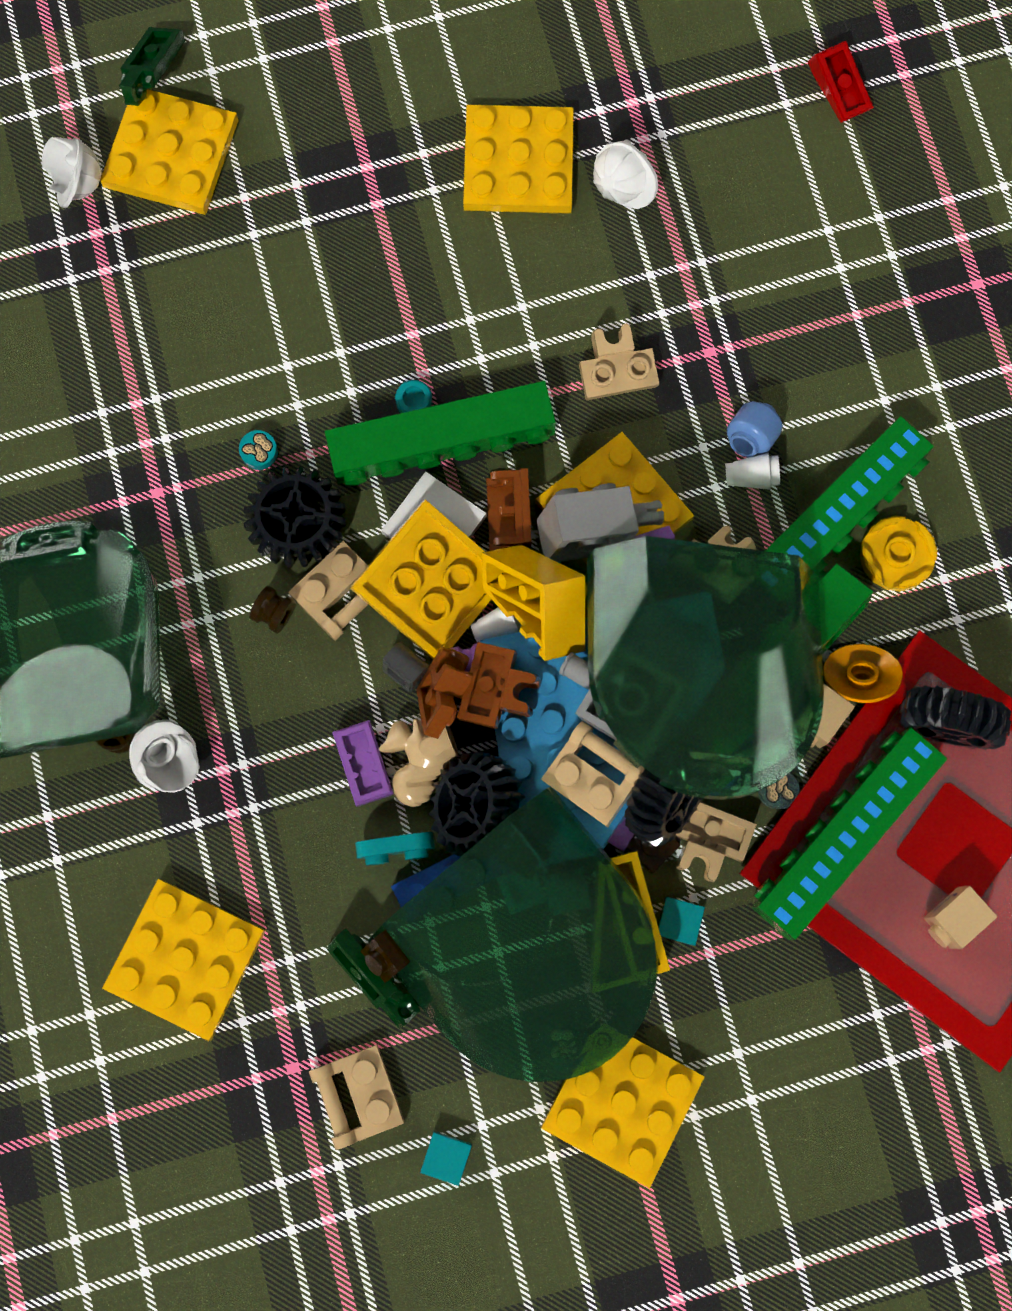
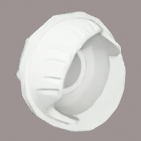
[42,137,102,208]
[593,140,658,209]
[129,720,200,793]

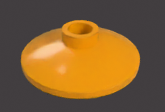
[823,644,903,703]

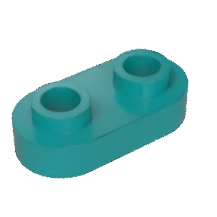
[355,832,435,866]

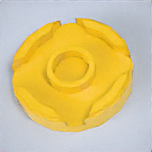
[859,516,938,592]

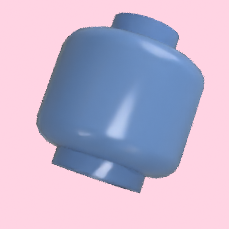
[726,401,783,458]

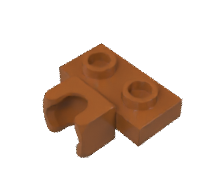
[457,642,541,729]
[416,647,473,739]

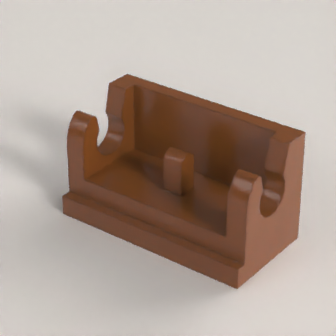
[486,468,532,551]

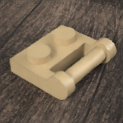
[288,541,368,641]
[541,721,646,827]
[309,1044,405,1150]

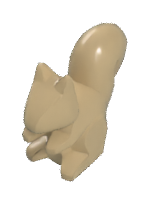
[379,718,458,807]

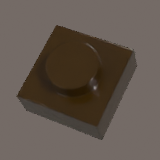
[626,835,681,873]
[361,929,410,983]

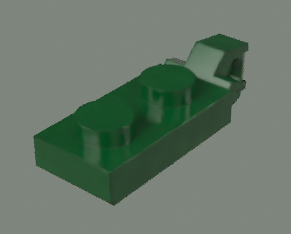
[119,27,185,106]
[327,928,421,1029]

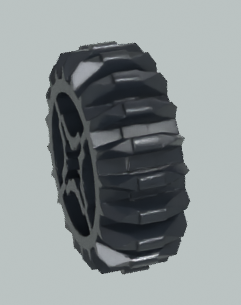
[243,466,347,568]
[900,685,1012,750]
[625,740,711,846]
[428,752,526,860]

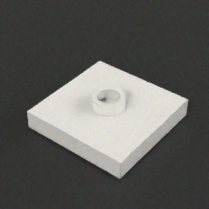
[381,471,487,539]

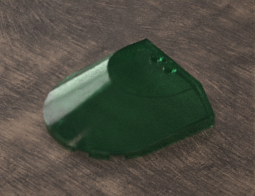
[0,521,160,759]
[587,536,824,800]
[368,787,658,1082]

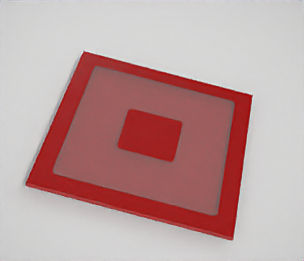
[739,630,1012,1073]

